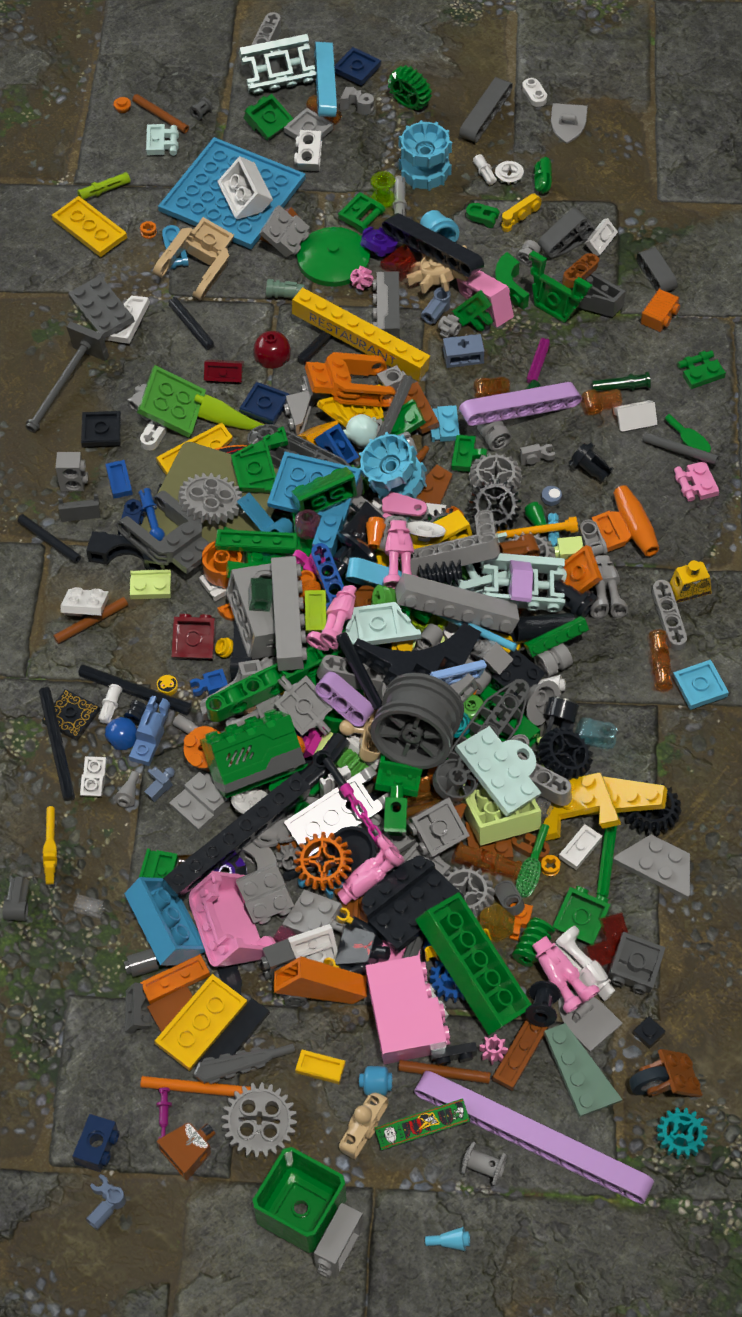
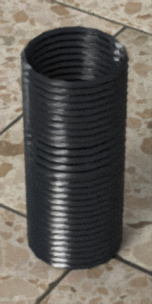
[511,613,576,644]

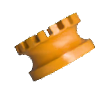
[541,855,560,877]

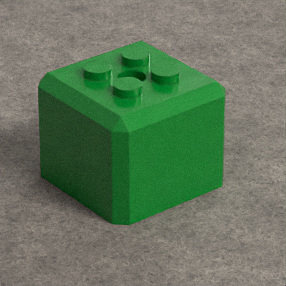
[252,1147,347,1253]

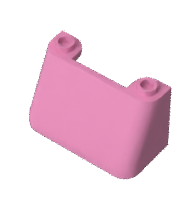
[189,871,276,967]

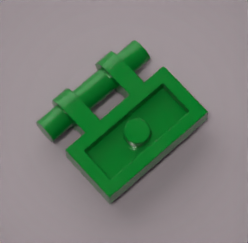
[677,350,726,389]

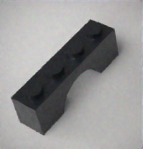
[86,531,168,570]

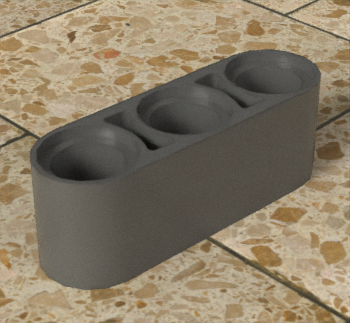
[637,247,677,292]

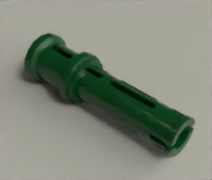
[592,372,651,393]

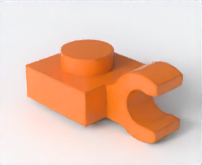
[506,902,533,941]

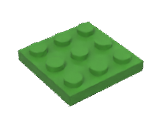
[137,365,206,438]

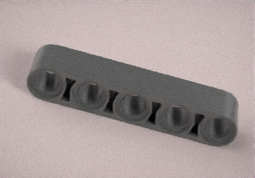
[459,77,513,143]

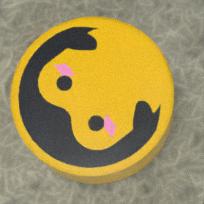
[157,675,178,696]

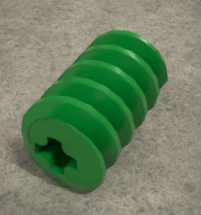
[512,917,555,967]

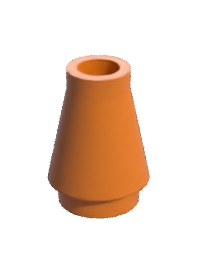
[366,517,386,549]

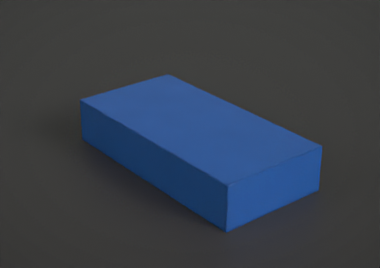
[105,460,133,499]

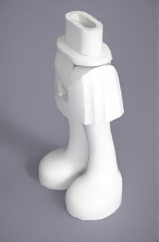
[555,926,616,1001]

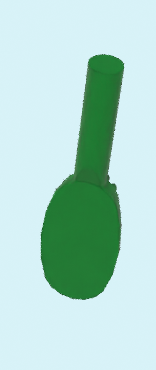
[515,824,549,898]

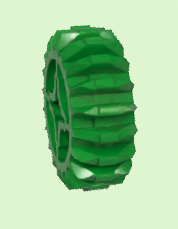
[388,65,432,111]

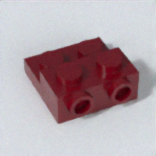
[171,614,216,660]

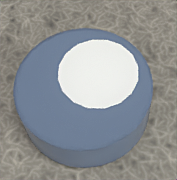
[542,486,562,506]

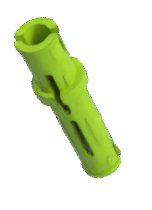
[77,172,131,200]

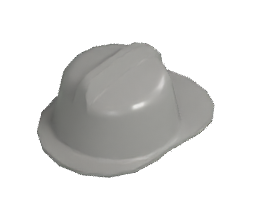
[526,680,560,726]

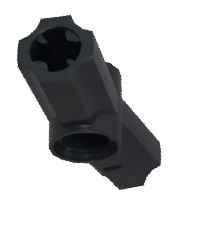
[299,733,350,788]

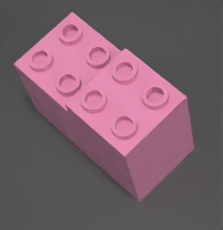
[366,955,450,1065]

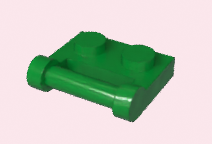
[338,192,386,234]

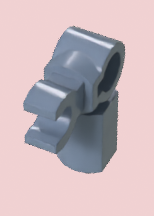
[86,1174,126,1230]

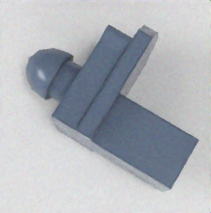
[144,767,175,802]

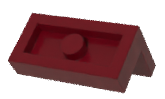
[204,360,244,382]

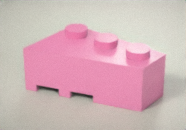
[456,271,514,327]

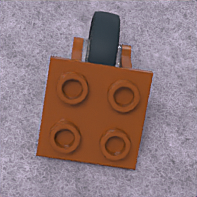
[629,1049,703,1097]

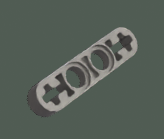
[652,580,687,650]

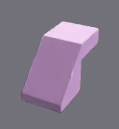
[508,560,533,602]

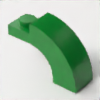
[495,252,529,310]

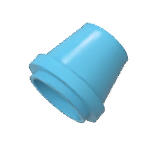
[420,210,459,242]

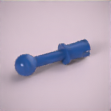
[138,488,165,541]

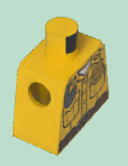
[670,560,712,603]

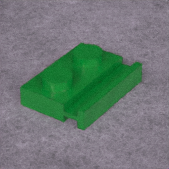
[382,399,426,435]
[139,848,178,878]

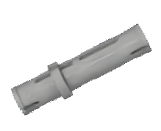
[393,176,407,216]

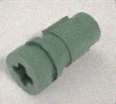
[266,279,304,299]

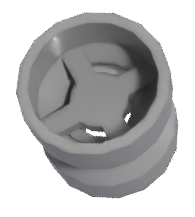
[516,240,541,266]

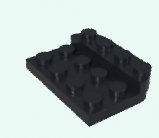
[362,855,465,953]

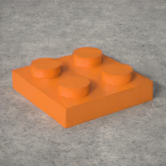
[563,545,602,594]

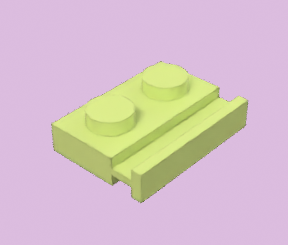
[130,570,171,599]

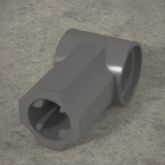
[3,877,30,921]

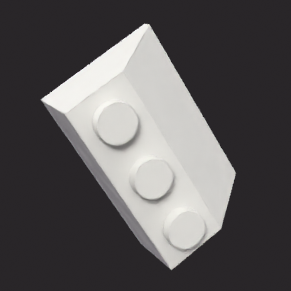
[217,156,273,219]

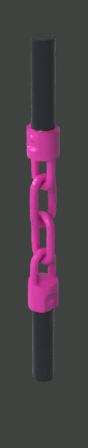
[322,757,402,870]

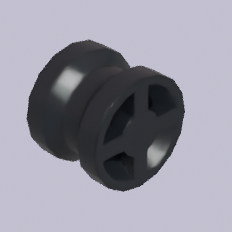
[124,700,146,726]

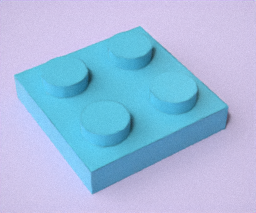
[672,660,729,710]

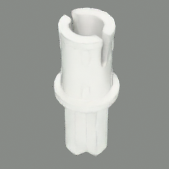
[473,154,496,185]
[98,684,122,724]

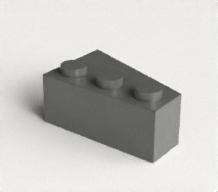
[561,270,625,317]

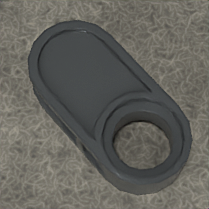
[494,880,525,916]

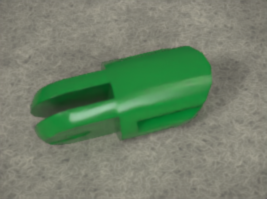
[534,157,552,194]

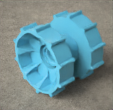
[399,120,452,191]
[359,432,427,502]

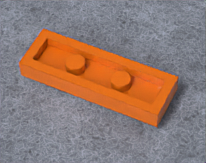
[140,954,210,1005]

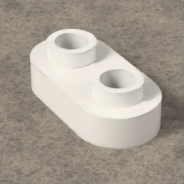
[522,78,547,107]

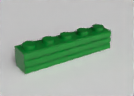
[524,616,589,657]

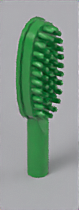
[665,414,711,453]

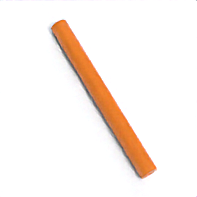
[140,1076,251,1097]

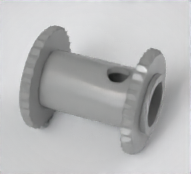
[462,1142,507,1186]

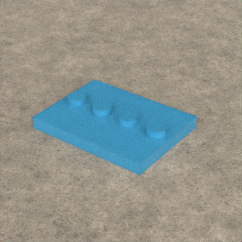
[267,452,361,525]

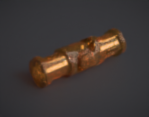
[649,629,673,692]
[454,841,522,880]

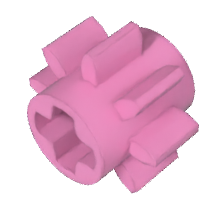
[350,266,373,291]
[479,1034,508,1065]

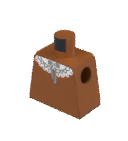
[157,1122,216,1181]

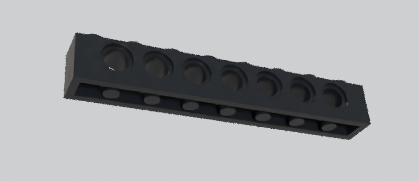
[163,771,311,902]

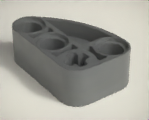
[538,208,595,257]

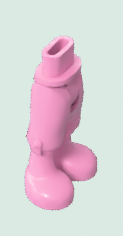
[337,834,405,905]
[532,936,600,1014]

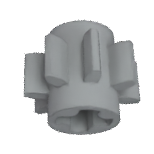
[438,314,461,338]
[275,843,301,871]

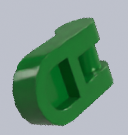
[466,203,500,228]

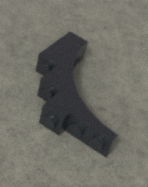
[354,622,481,685]

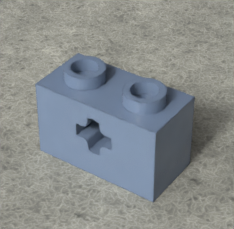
[443,334,484,368]

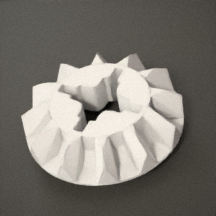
[495,161,524,185]

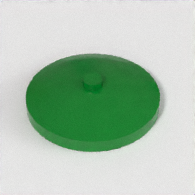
[297,227,370,287]

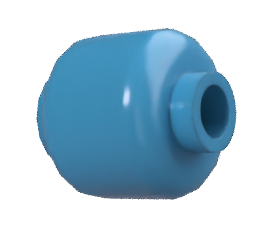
[359,1066,392,1096]

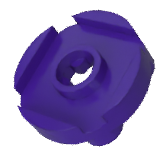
[360,227,398,257]

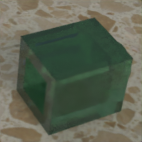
[248,578,273,612]

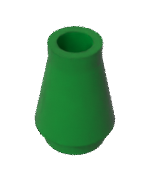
[524,502,547,526]

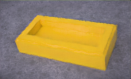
[295,1050,346,1084]

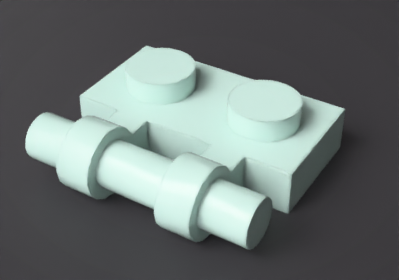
[146,124,179,156]

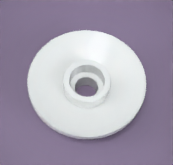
[408,521,446,542]

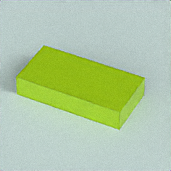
[305,590,326,633]

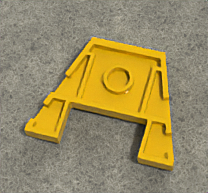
[543,772,621,841]

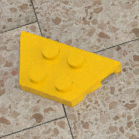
[317,384,384,427]

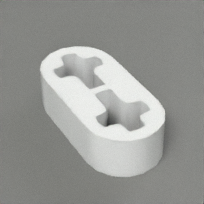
[140,420,167,451]

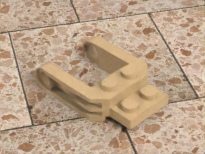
[153,217,234,300]

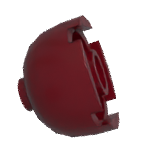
[253,331,291,369]

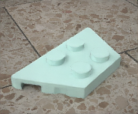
[346,602,421,645]

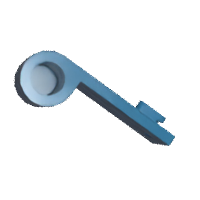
[237,492,294,533]

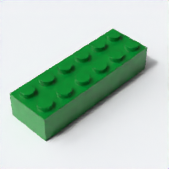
[415,892,531,1035]

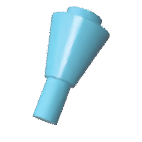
[425,1227,470,1251]

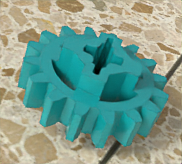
[656,1107,708,1159]

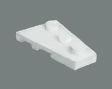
[104,296,150,344]

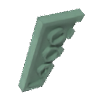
[544,1023,622,1118]

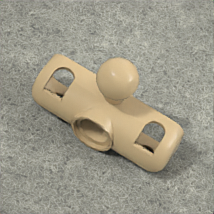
[339,709,381,763]
[339,1093,389,1160]

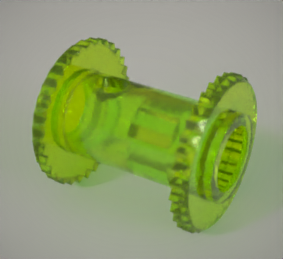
[370,171,396,208]

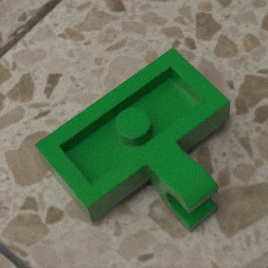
[451,435,487,472]

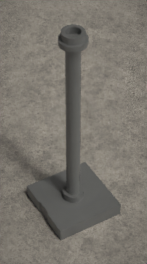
[25,321,109,433]

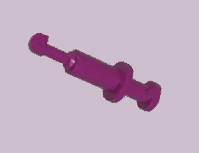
[156,1087,172,1139]

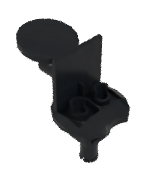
[327,501,390,577]

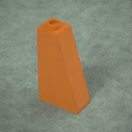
[274,956,367,1004]

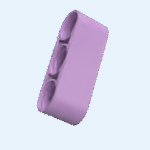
[315,672,374,727]

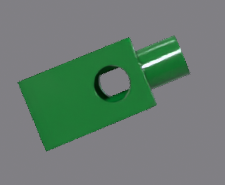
[384,785,408,836]

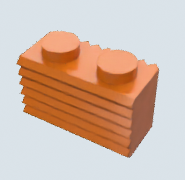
[641,289,680,332]

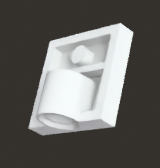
[61,587,109,616]
[288,924,338,963]

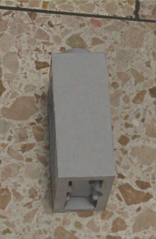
[314,1203,363,1279]

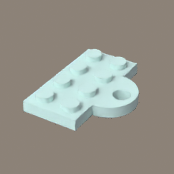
[454,726,541,817]

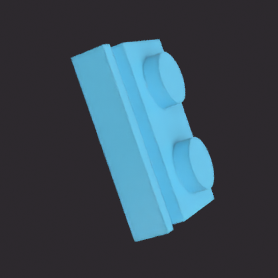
[431,405,460,442]

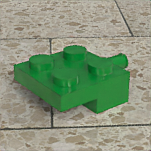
[375,754,422,797]

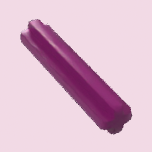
[527,338,550,384]

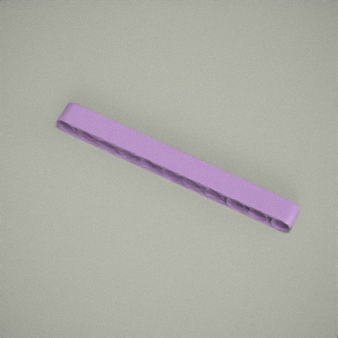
[414,1071,654,1204]

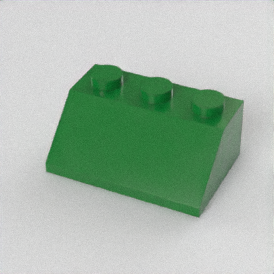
[291,467,357,519]

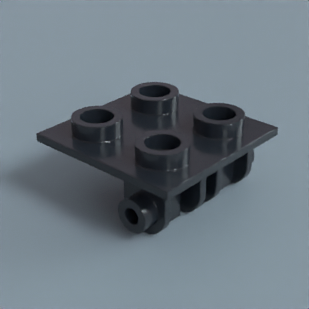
[491,649,545,696]

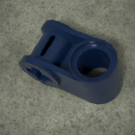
[118,499,144,535]

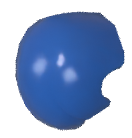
[105,717,137,750]

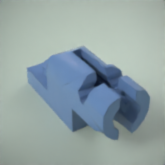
[129,696,170,766]

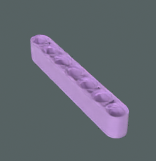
[459,382,582,426]

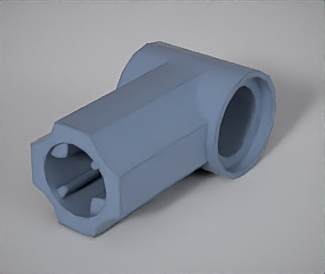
[421,288,450,325]

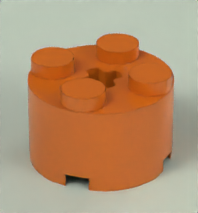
[202,541,243,588]
[184,726,221,772]

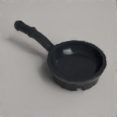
[282,826,376,881]

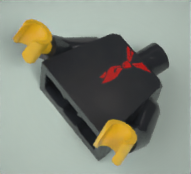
[323,908,391,975]

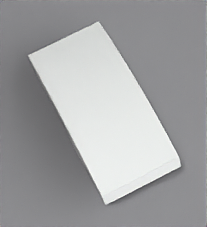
[80,756,107,797]

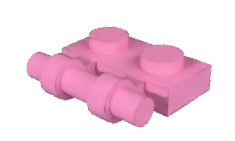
[674,461,719,502]

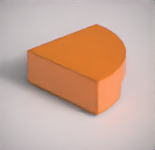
[217,603,235,621]

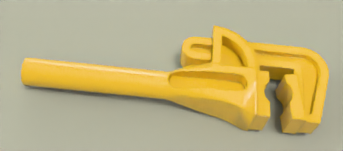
[43,806,57,885]

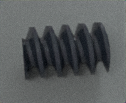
[419,560,462,586]

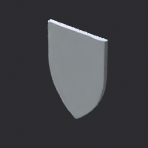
[551,103,587,144]
[558,990,623,1052]

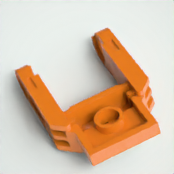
[305,352,396,407]

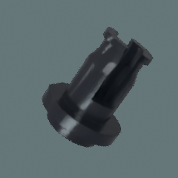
[569,442,614,483]
[554,579,598,618]

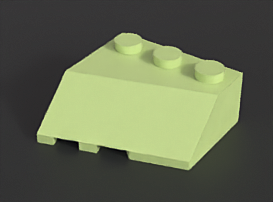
[459,783,541,846]

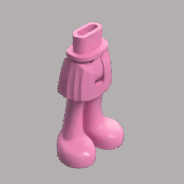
[383,520,418,589]
[306,585,357,651]

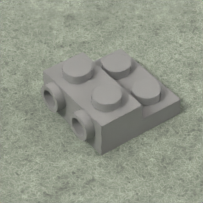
[259,205,310,257]
[169,772,230,832]
[408,797,470,857]
[236,863,294,924]

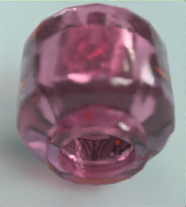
[294,509,320,540]

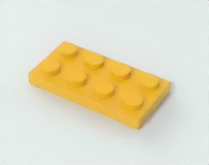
[52,196,128,257]
[154,974,247,1071]

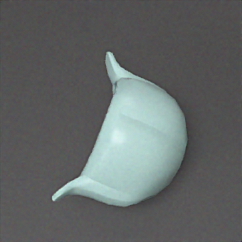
[343,414,378,447]

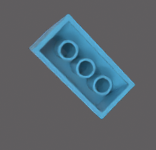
[124,877,205,965]

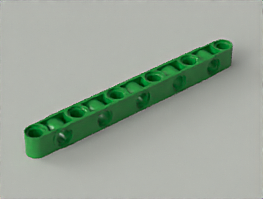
[206,606,410,722]

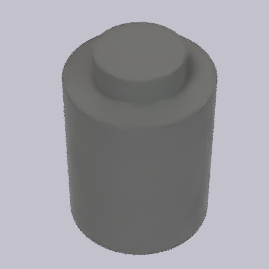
[124,948,158,977]

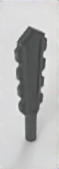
[193,1044,295,1085]

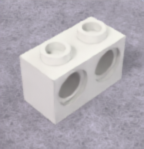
[294,130,322,172]

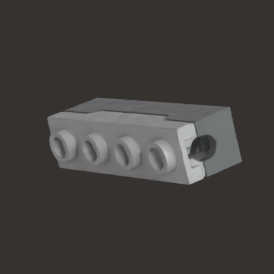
[373,272,400,339]

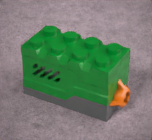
[200,709,306,793]

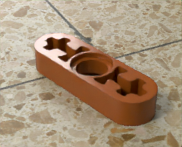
[562,253,599,288]

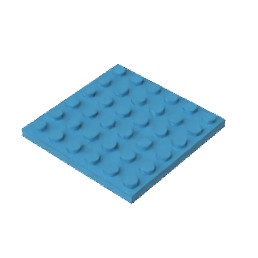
[158,137,306,249]

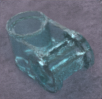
[576,718,617,749]

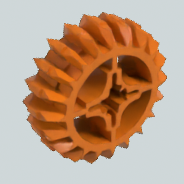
[294,832,353,891]

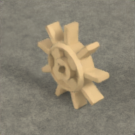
[406,245,469,293]

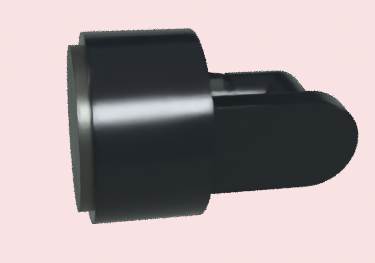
[542,696,579,737]

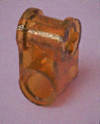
[474,377,510,398]

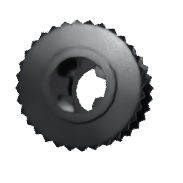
[525,981,561,1027]

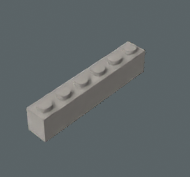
[271,556,307,671]
[395,573,519,634]

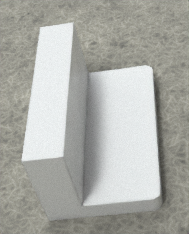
[613,400,657,431]

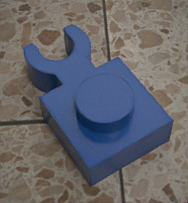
[190,669,228,696]

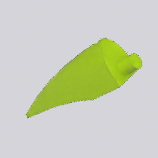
[194,394,264,430]

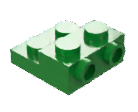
[243,94,293,141]
[553,886,612,946]

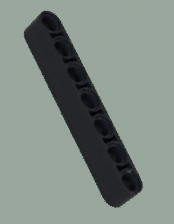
[382,213,484,277]

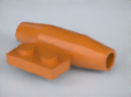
[592,485,659,556]

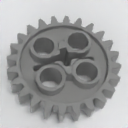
[178,473,242,524]
[222,1082,297,1160]

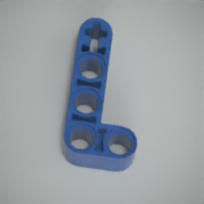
[311,543,349,622]

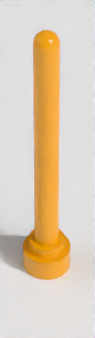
[497,516,579,538]

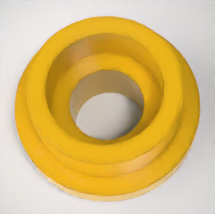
[215,638,233,658]

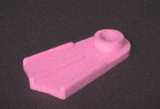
[382,491,427,516]

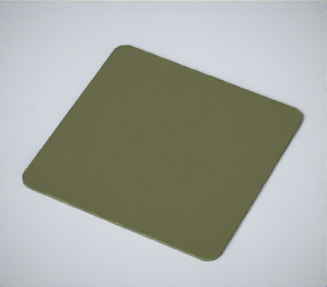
[141,442,279,563]

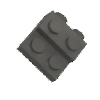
[608,932,666,994]

